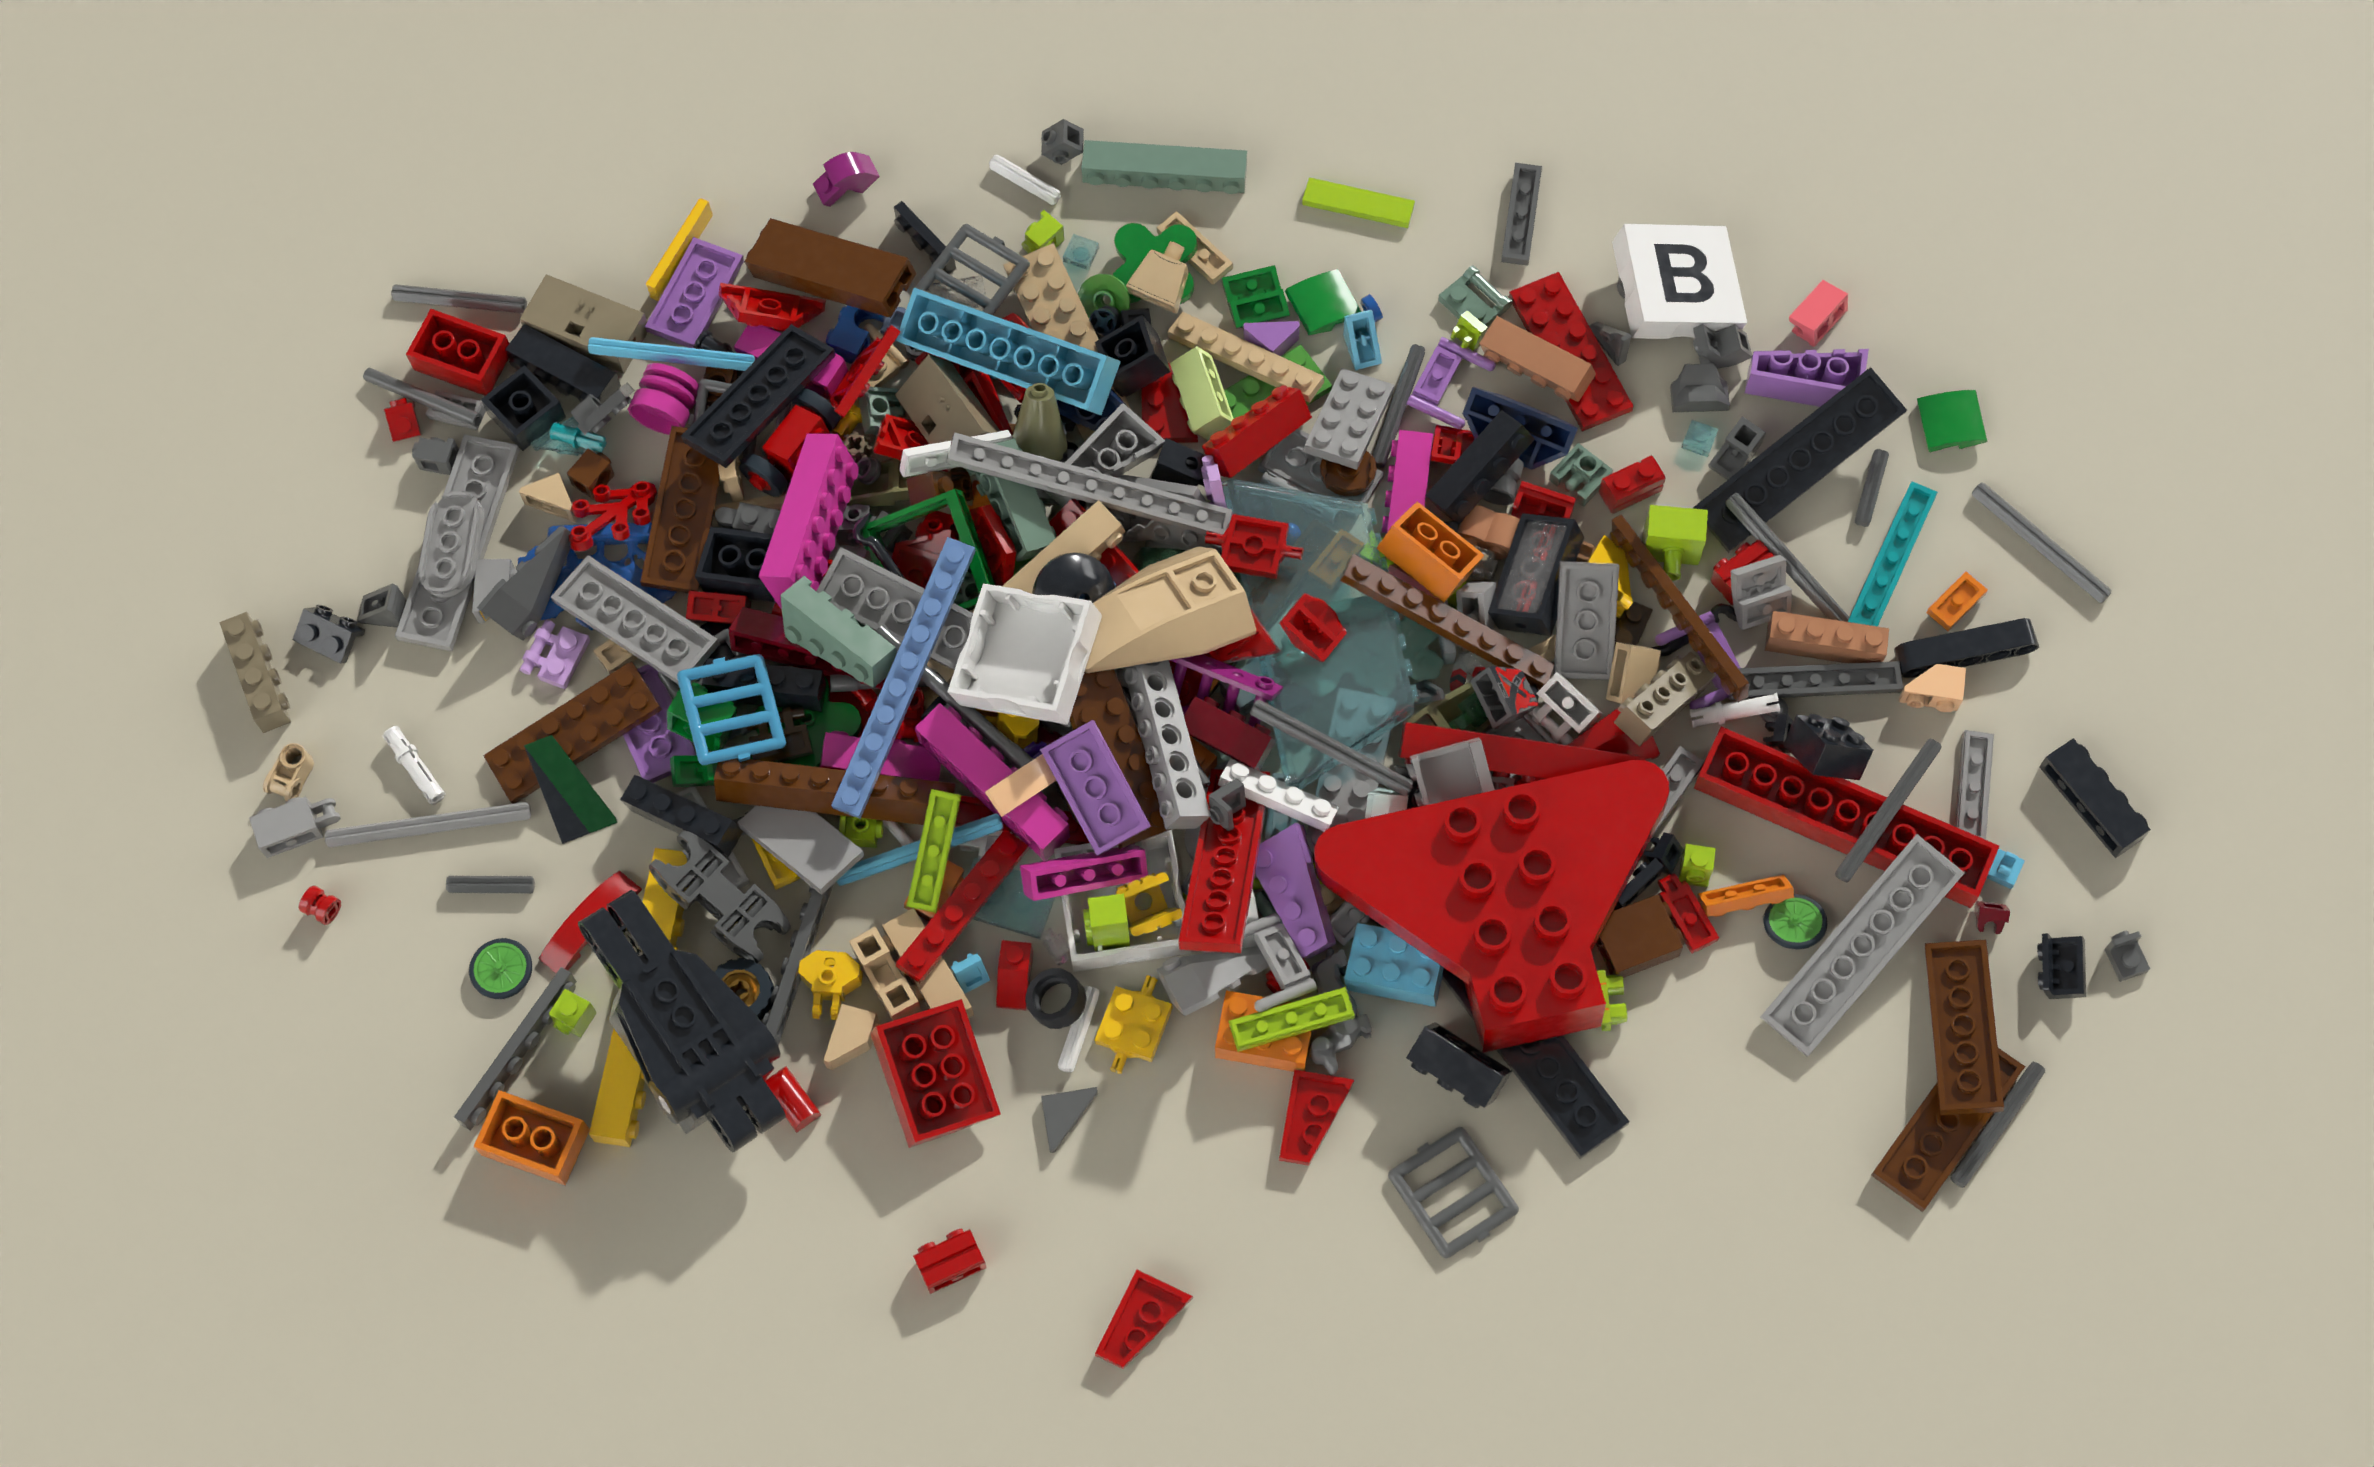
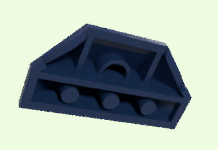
[1462,387,1578,470]

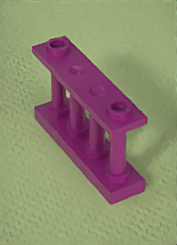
[1170,654,1283,727]

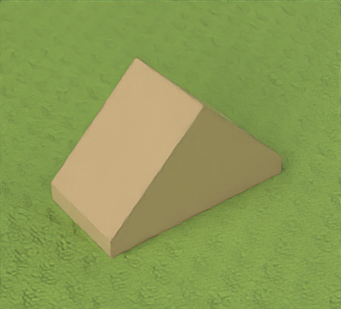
[519,473,578,522]

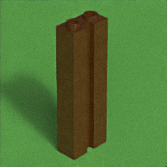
[744,218,916,318]

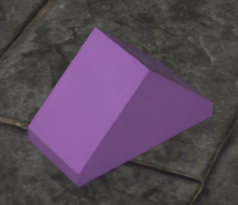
[1244,321,1300,356]

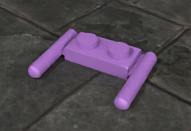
[1407,337,1496,429]
[1655,611,1741,709]

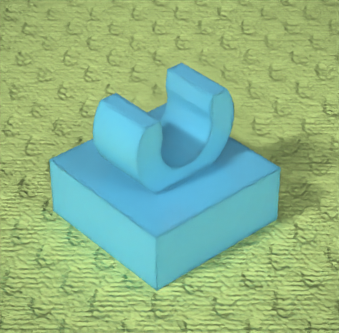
[1987,849,2025,889]
[951,953,990,994]

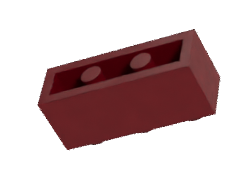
[1184,696,1276,771]

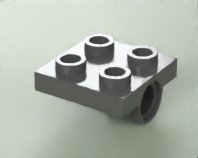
[571,382,635,435]

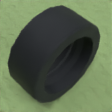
[1025,968,1087,1029]

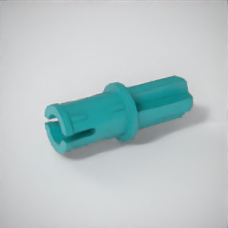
[550,422,607,452]

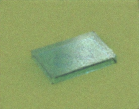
[970,858,1055,940]

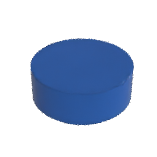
[1360,294,1383,323]

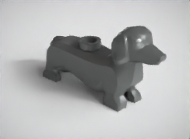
[1309,948,1372,1076]

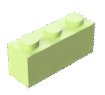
[1170,346,1234,440]

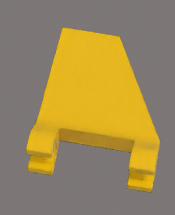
[1587,535,1633,618]

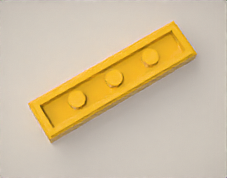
[646,198,713,301]

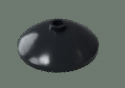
[1032,552,1115,603]

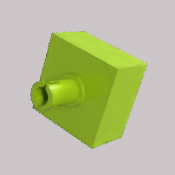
[1642,505,1708,581]

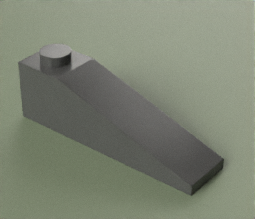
[477,525,571,640]

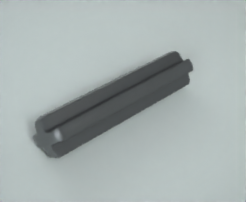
[1855,449,1889,527]
[446,876,535,893]

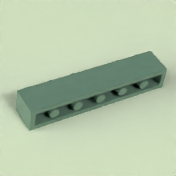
[1081,140,1247,194]

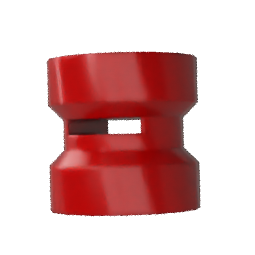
[298,885,341,925]

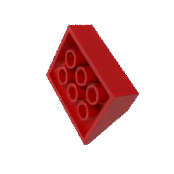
[870,999,1001,1148]

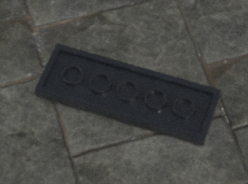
[681,324,836,468]

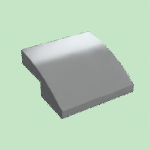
[1731,555,1792,630]

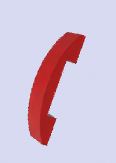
[538,870,642,973]

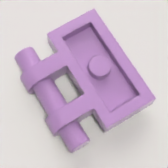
[1201,455,1227,508]
[520,620,590,690]

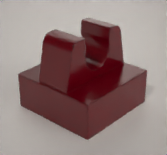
[1974,901,2010,934]

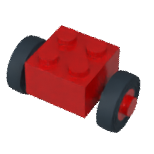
[739,388,840,497]

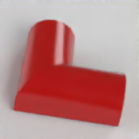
[765,1066,821,1133]

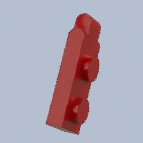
[1658,873,1719,954]

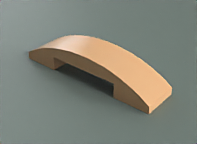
[985,754,1057,817]

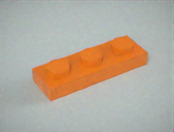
[1698,874,1794,917]

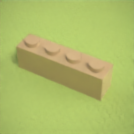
[882,908,974,1019]

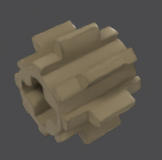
[842,431,874,463]

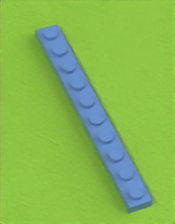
[831,537,976,819]

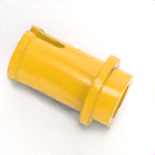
[831,405,862,441]

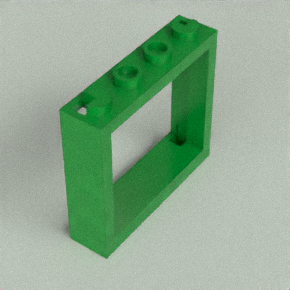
[862,489,996,611]

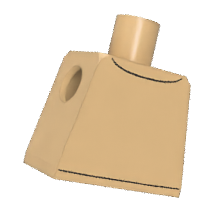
[1126,241,1189,314]

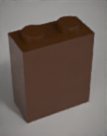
[1596,894,1685,978]

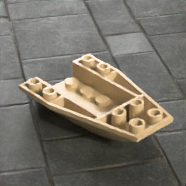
[1085,547,1256,673]

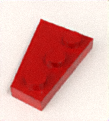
[1142,363,1198,443]
[1279,1069,1354,1166]
[1095,1269,1193,1369]

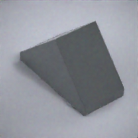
[357,583,407,628]

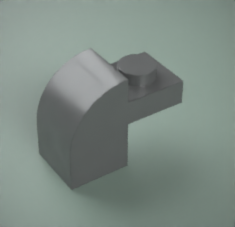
[1693,324,1752,369]

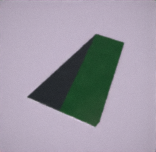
[524,735,618,844]

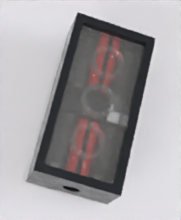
[1488,513,1584,636]

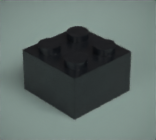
[1095,315,1171,397]
[481,365,566,451]
[1783,714,1874,780]

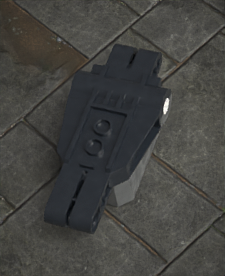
[578,890,786,1152]

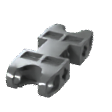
[649,830,791,964]

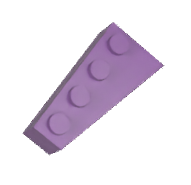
[1745,349,1869,407]
[1255,823,1336,958]

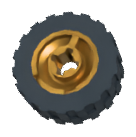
[715,958,774,1020]

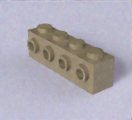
[219,612,291,733]
[1614,651,1716,747]

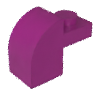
[813,152,880,207]

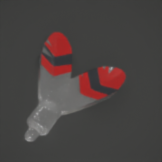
[1449,645,1486,692]

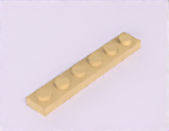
[1167,312,1324,403]

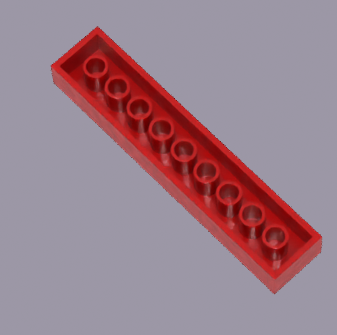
[1694,726,1999,908]

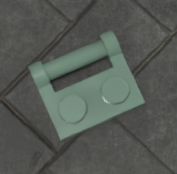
[1438,265,1513,327]

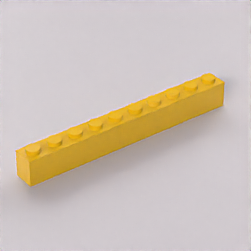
[589,848,689,1147]

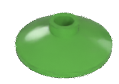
[1078,274,1130,324]

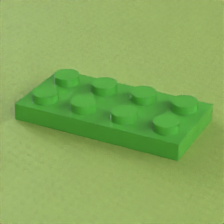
[1224,345,1332,418]

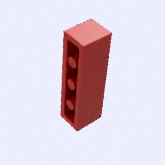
[1202,386,1312,478]

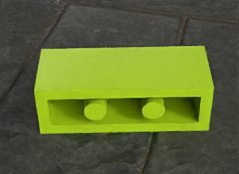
[1083,894,1130,952]

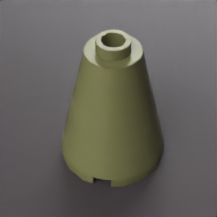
[1012,383,1067,461]

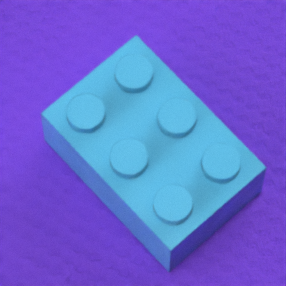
[1344,923,1444,1007]

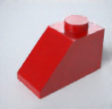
[996,940,1034,1011]

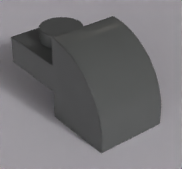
[1708,416,1766,480]

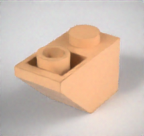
[1899,664,1966,712]

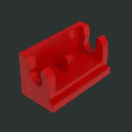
[1511,481,1576,519]
[686,591,752,624]

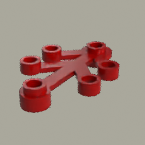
[569,481,657,552]

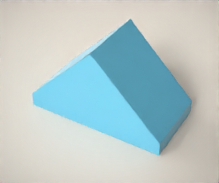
[1343,310,1382,370]

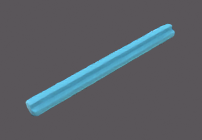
[588,337,755,371]
[837,813,1003,886]

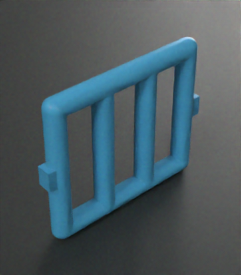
[677,654,786,765]

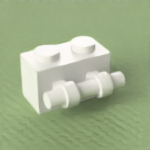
[1529,672,1603,745]

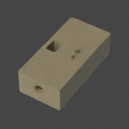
[520,274,648,374]
[895,354,1000,477]

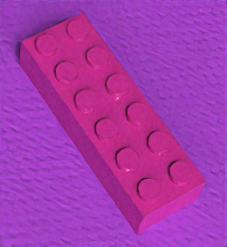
[759,434,859,609]
[915,703,1070,861]

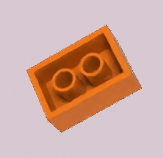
[1376,501,1485,603]
[1215,990,1312,1072]
[473,1090,590,1185]

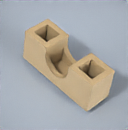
[849,927,922,1021]

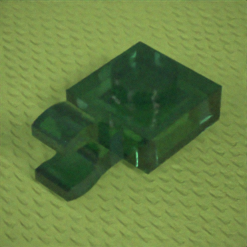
[1448,691,1488,730]

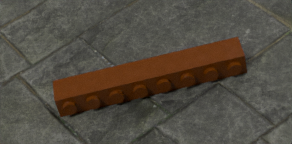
[714,758,956,825]

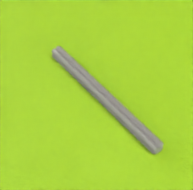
[325,802,531,847]

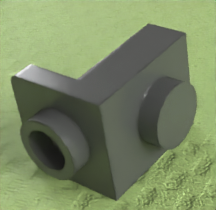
[1209,778,1246,831]

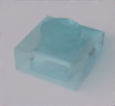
[1063,234,1099,270]
[1681,420,1719,457]

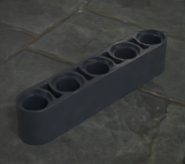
[1894,618,2039,678]

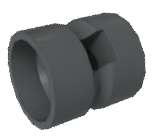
[1483,458,1524,506]

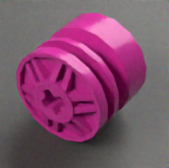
[628,363,698,435]

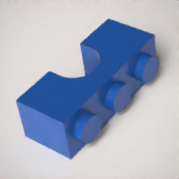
[826,305,887,364]

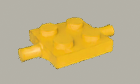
[1094,975,1173,1074]

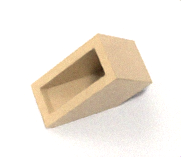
[1606,642,1661,704]
[823,1004,881,1070]

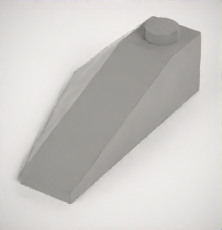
[1156,946,1269,1016]

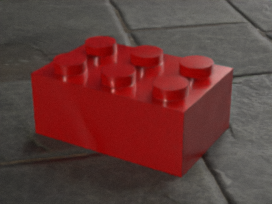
[406,309,509,396]

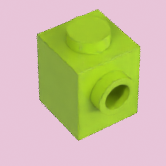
[549,989,597,1038]

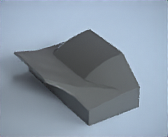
[1670,363,1730,412]

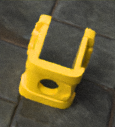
[1115,872,1182,936]

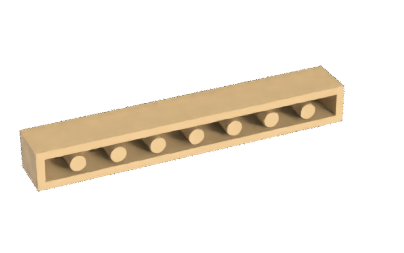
[929,500,1125,685]

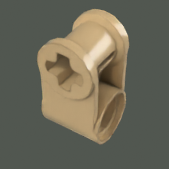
[263,743,314,801]

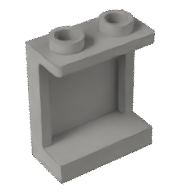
[1406,737,1494,807]

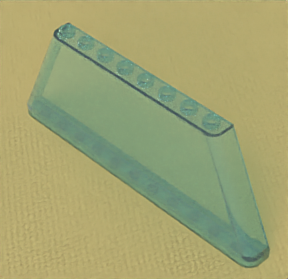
[1221,479,1419,789]

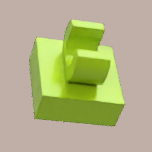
[1450,311,1488,351]

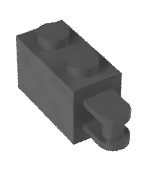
[715,502,781,534]

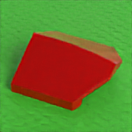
[1430,425,1475,464]
[1279,593,1347,663]

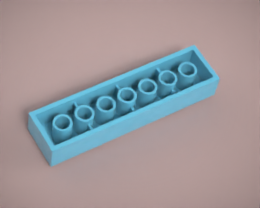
[895,288,1121,415]

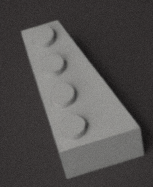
[1044,403,1165,507]

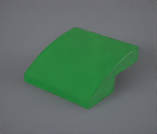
[1221,265,1290,329]
[1285,269,1362,336]
[1917,390,1988,452]

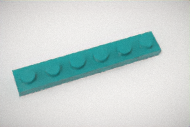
[1848,481,1938,627]

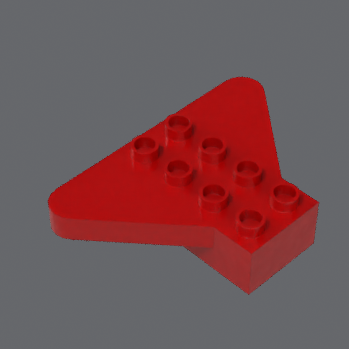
[1314,760,1670,1053]

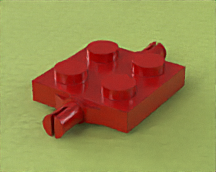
[1205,514,1304,579]

